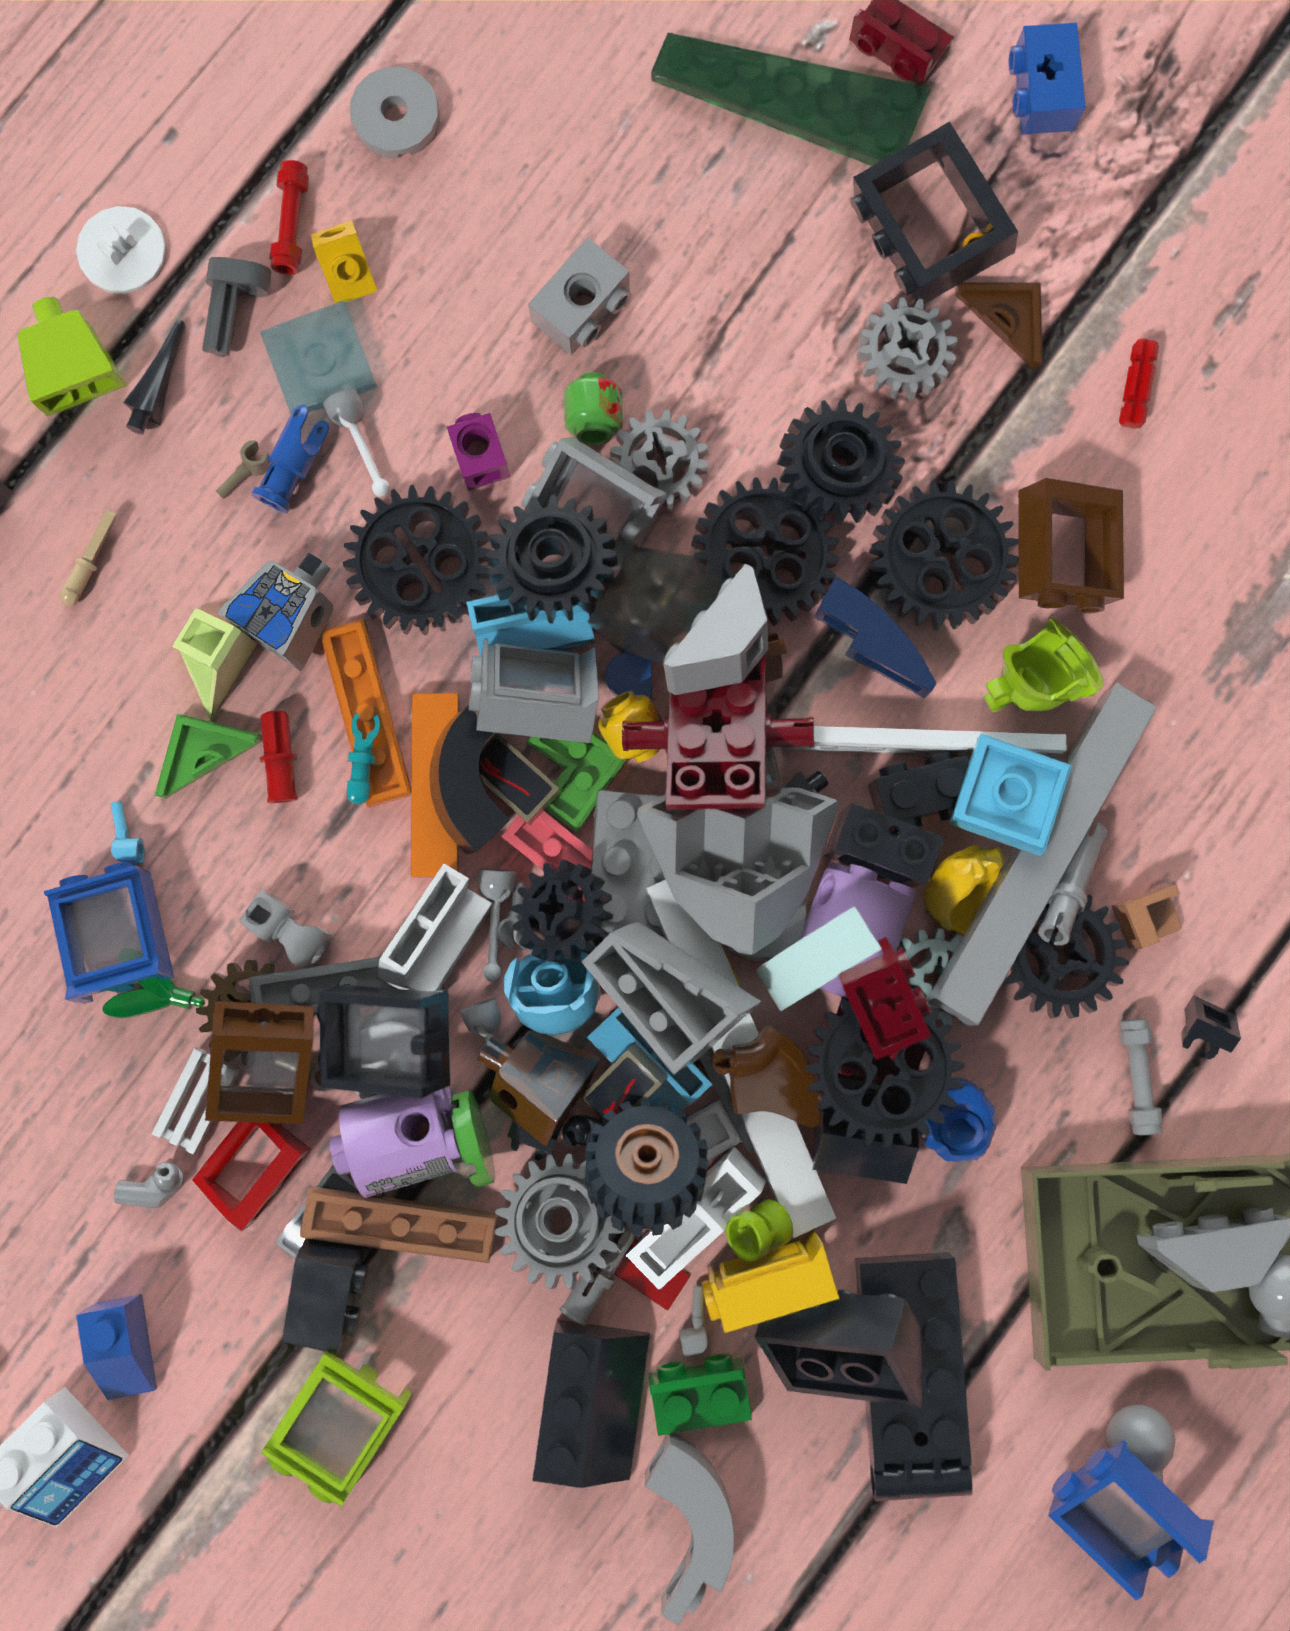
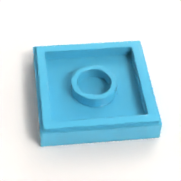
[949,734,1072,856]

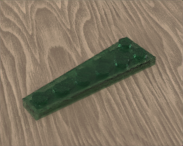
[651,32,931,166]

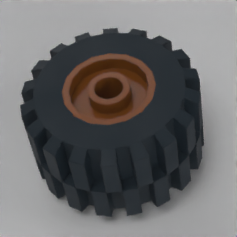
[585,1099,709,1236]

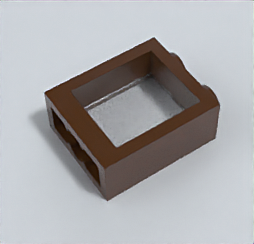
[205,1001,314,1124]

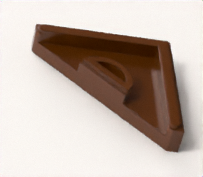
[955,282,1043,369]

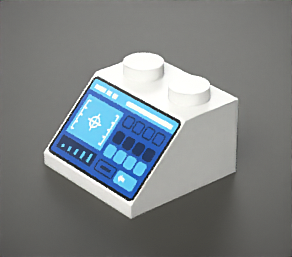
[0,1387,130,1528]

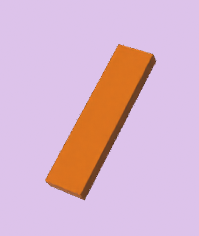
[321,619,411,808]
[411,693,460,878]

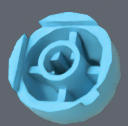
[504,949,601,1035]

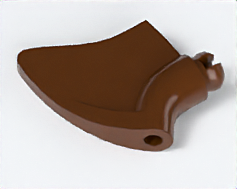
[713,1025,820,1127]

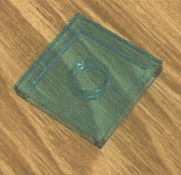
[260,301,377,416]

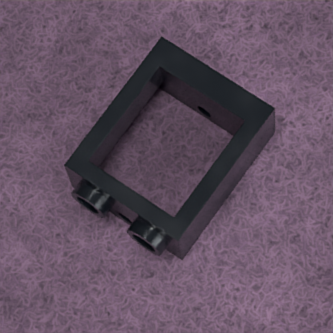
[823,803,945,888]

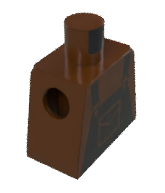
[477,1030,600,1147]

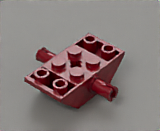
[622,644,814,810]

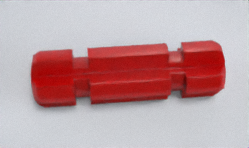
[1119,338,1160,429]

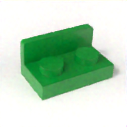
[649,1353,752,1436]

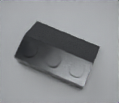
[754,1290,923,1408]
[532,1319,650,1488]

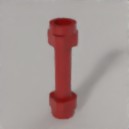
[269,160,309,275]

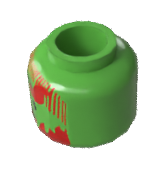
[564,372,623,445]

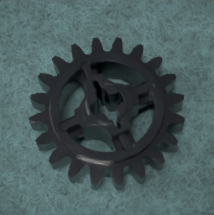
[1002,895,1129,1019]

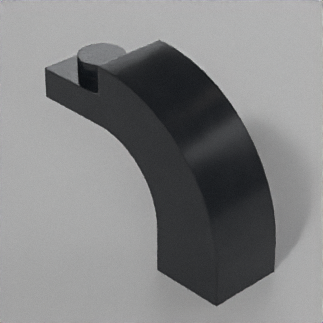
[429,705,510,855]

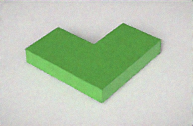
[527,732,628,833]

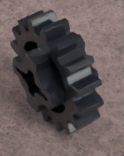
[512,860,613,965]

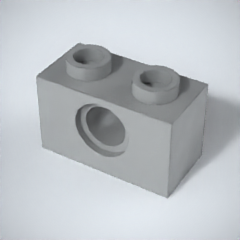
[528,237,630,355]

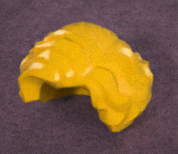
[923,845,1005,935]

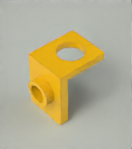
[310,220,377,305]

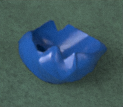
[919,1077,998,1162]

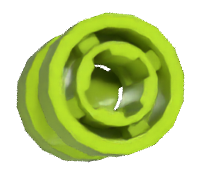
[726,1199,793,1262]

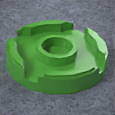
[451,1090,495,1187]

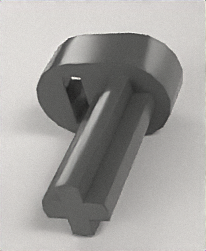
[202,257,272,357]

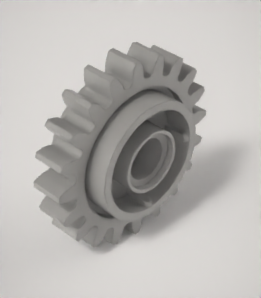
[495,1154,627,1290]

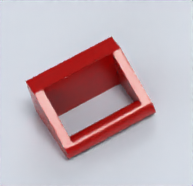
[192,1122,311,1232]

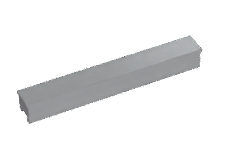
[926,683,1157,1027]

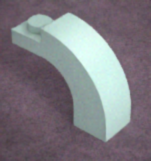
[756,906,881,1012]

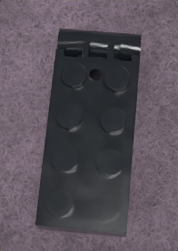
[855,1252,972,1501]

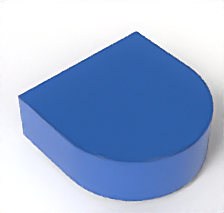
[605,651,652,699]

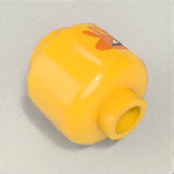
[598,691,663,763]

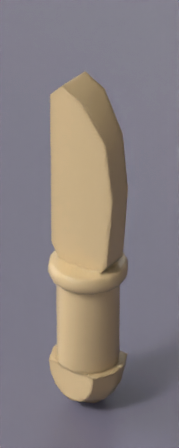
[59,509,117,606]

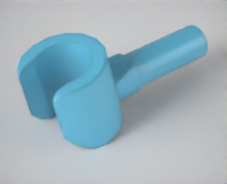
[110,801,145,865]

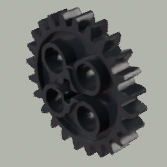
[691,477,840,626]
[869,480,1019,630]
[343,485,491,635]
[805,998,965,1149]

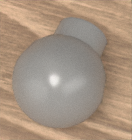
[1248,1254,1290,1338]
[1106,1404,1175,1482]

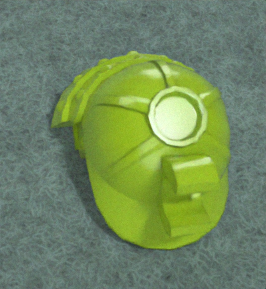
[983,618,1103,712]

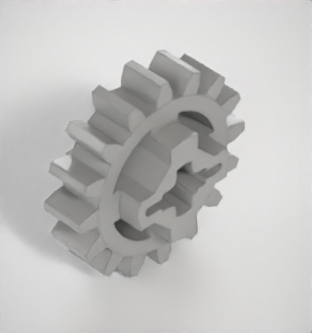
[857,297,957,400]
[610,409,709,511]

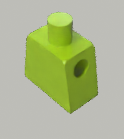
[17,297,127,417]

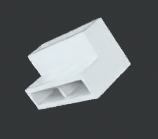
[378,864,492,991]

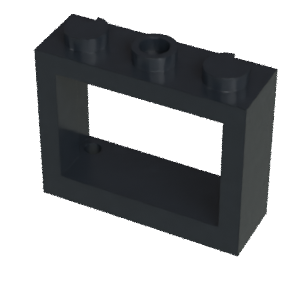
[850,121,1018,304]

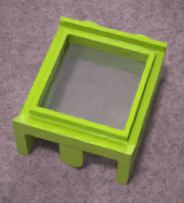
[260,1352,412,1507]

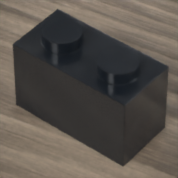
[282,1238,368,1354]

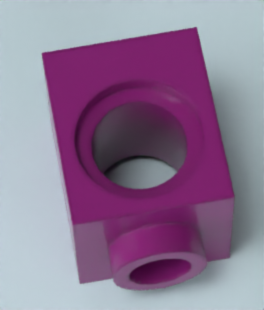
[447,413,511,491]

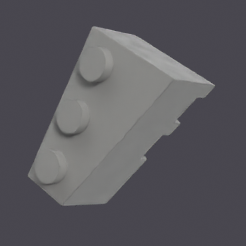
[582,921,761,1074]

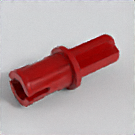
[259,710,298,803]

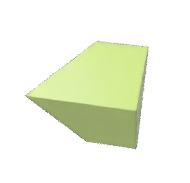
[172,608,257,721]

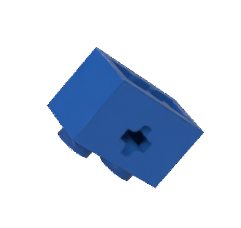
[1008,22,1086,135]

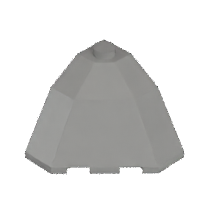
[638,788,839,955]

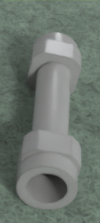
[1119,1019,1163,1135]

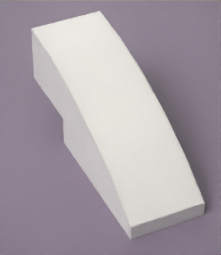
[626,1146,767,1289]

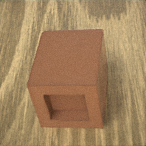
[1112,884,1182,949]

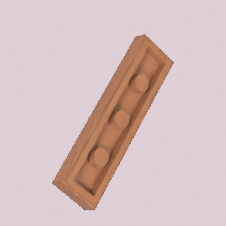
[300,1186,498,1263]

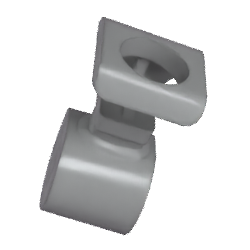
[239,889,335,969]

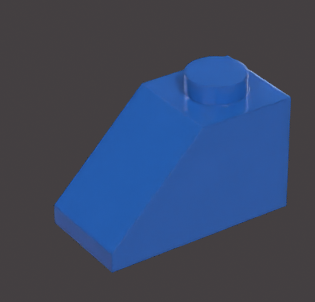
[76,1294,157,1400]

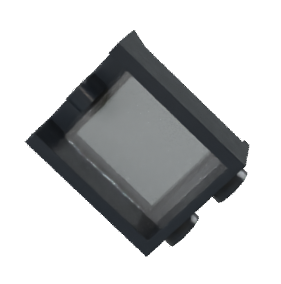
[317,984,450,1098]

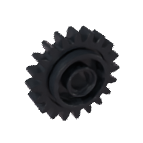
[777,399,905,525]
[486,495,618,624]

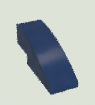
[814,576,936,699]

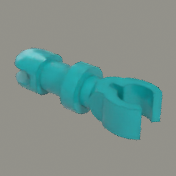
[346,713,380,805]

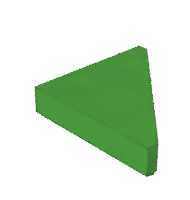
[154,714,262,799]

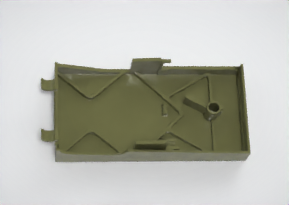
[1021,1154,1290,1371]

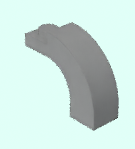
[645,1433,734,1625]

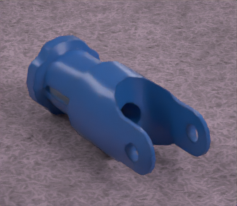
[251,405,329,513]

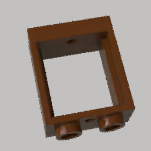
[1018,478,1124,613]

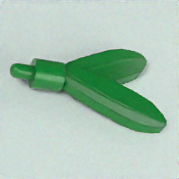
[102,948,205,1019]

